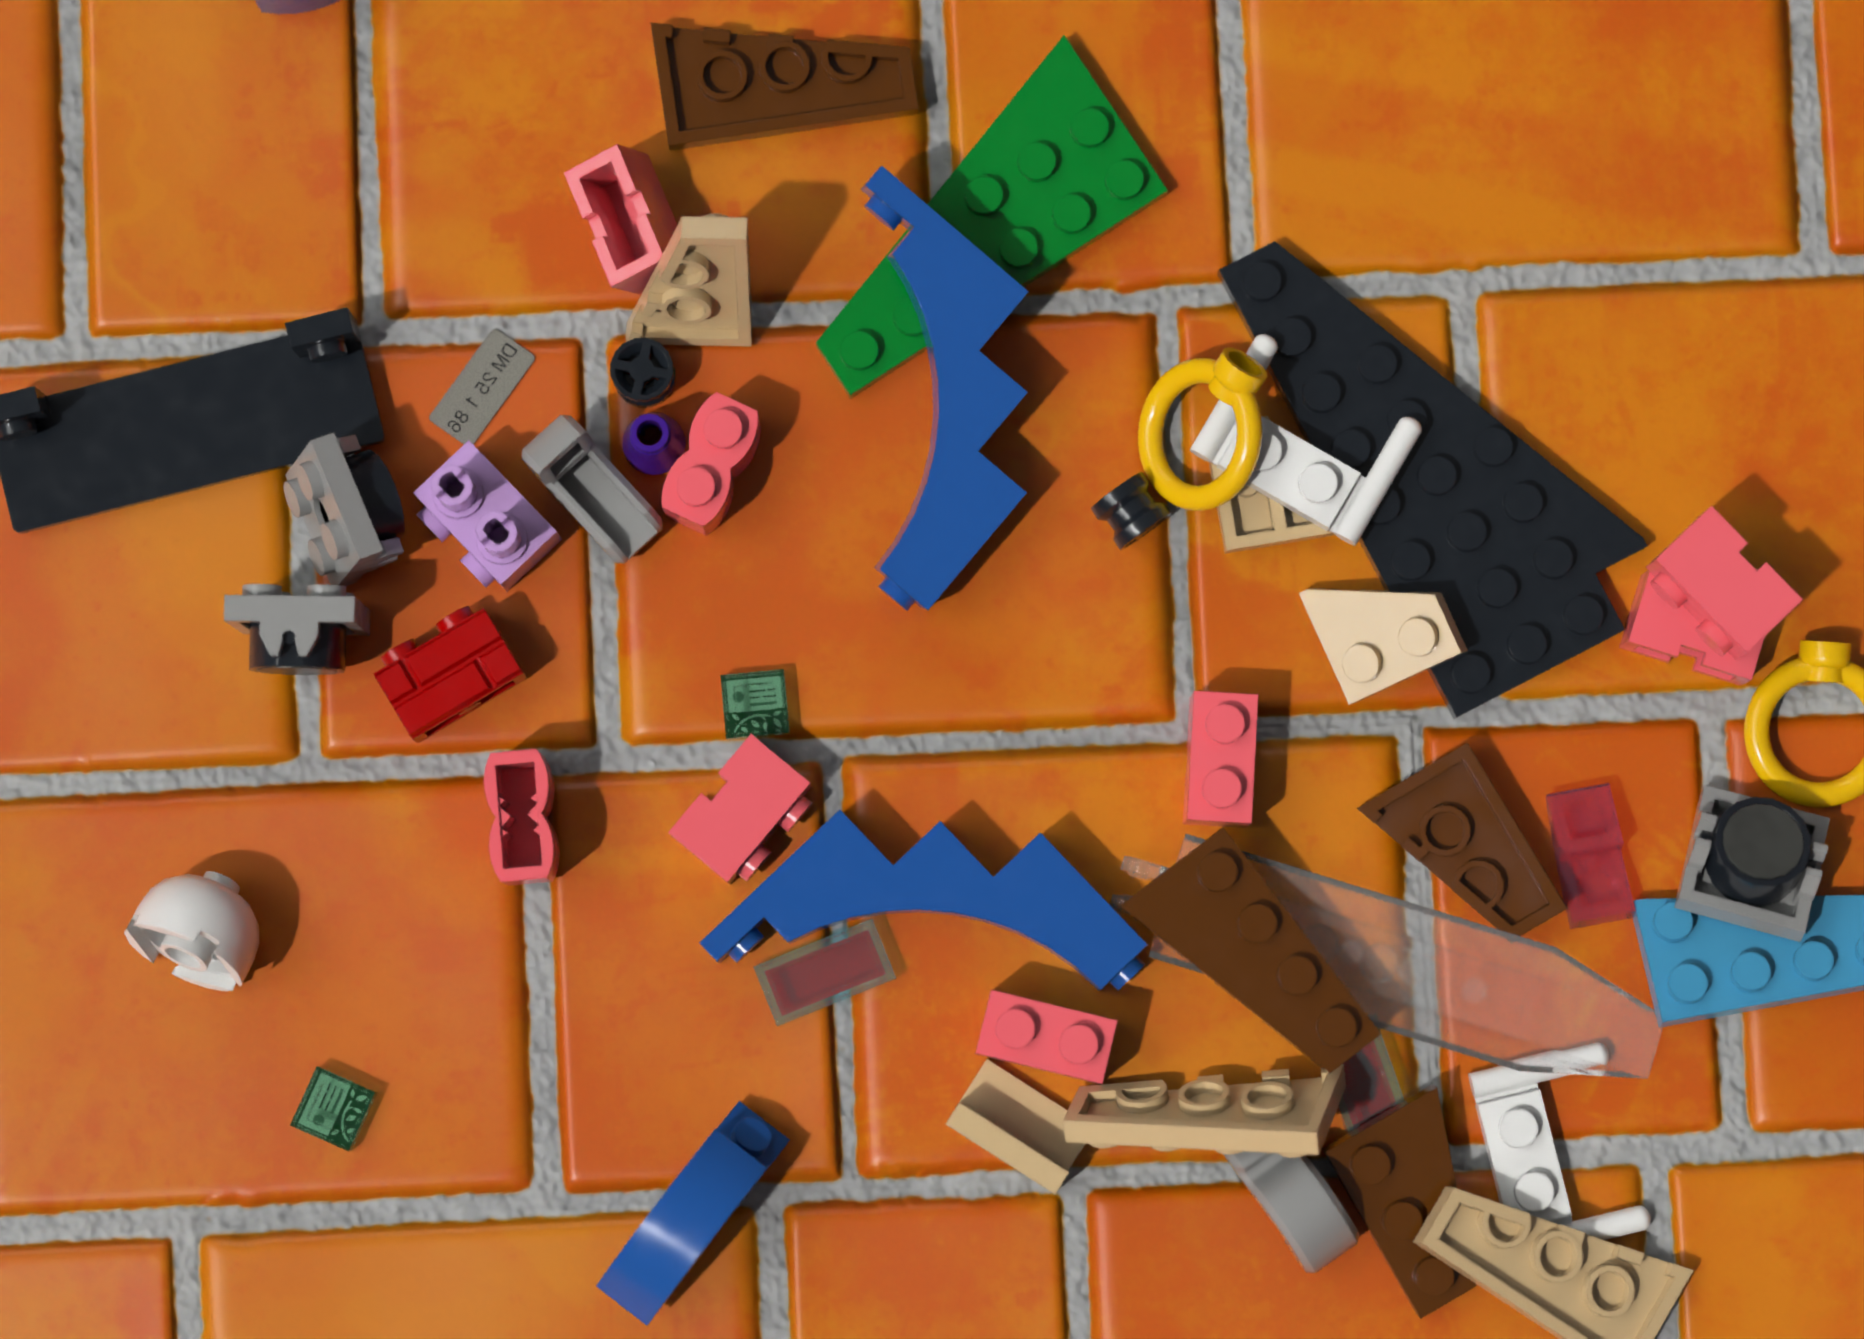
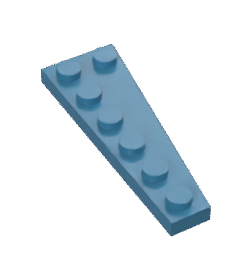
[1630,895,1864,1028]

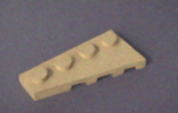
[1063,1064,1346,1158]
[1413,1187,1694,1339]

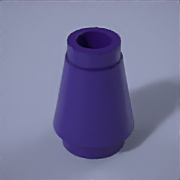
[622,412,686,475]

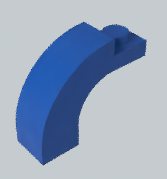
[596,1101,790,1326]

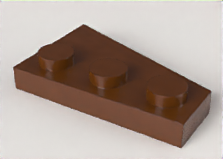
[1357,743,1567,941]
[1322,1084,1476,1319]

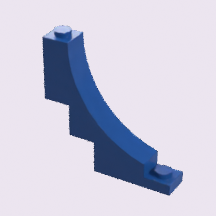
[861,166,1029,611]
[700,810,1147,991]

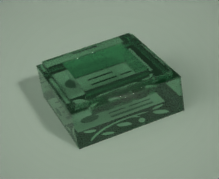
[720,669,790,740]
[290,1066,378,1151]

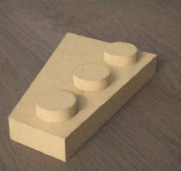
[625,214,753,347]

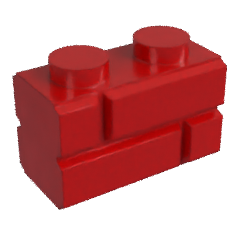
[373,606,527,743]

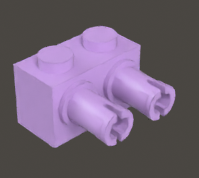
[413,440,562,591]

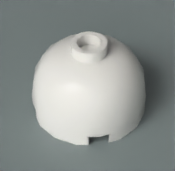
[124,871,259,992]

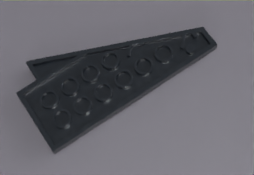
[1217,241,1647,719]

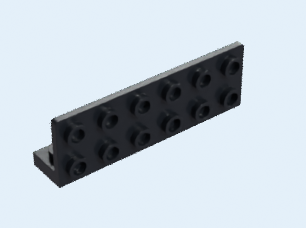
[0,307,385,534]

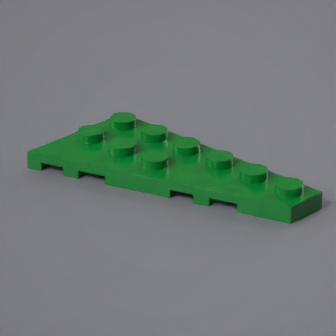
[816,35,1168,399]

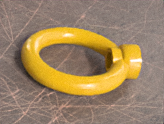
[1138,348,1268,511]
[1744,640,1864,807]

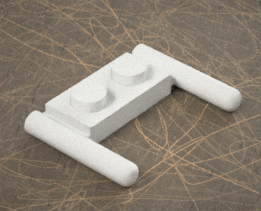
[1190,334,1422,546]
[1468,1042,1651,1240]

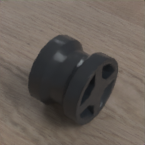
[610,338,676,408]
[1091,472,1171,551]

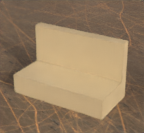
[946,1059,1085,1194]

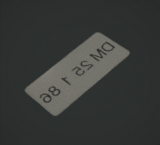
[429,329,535,444]

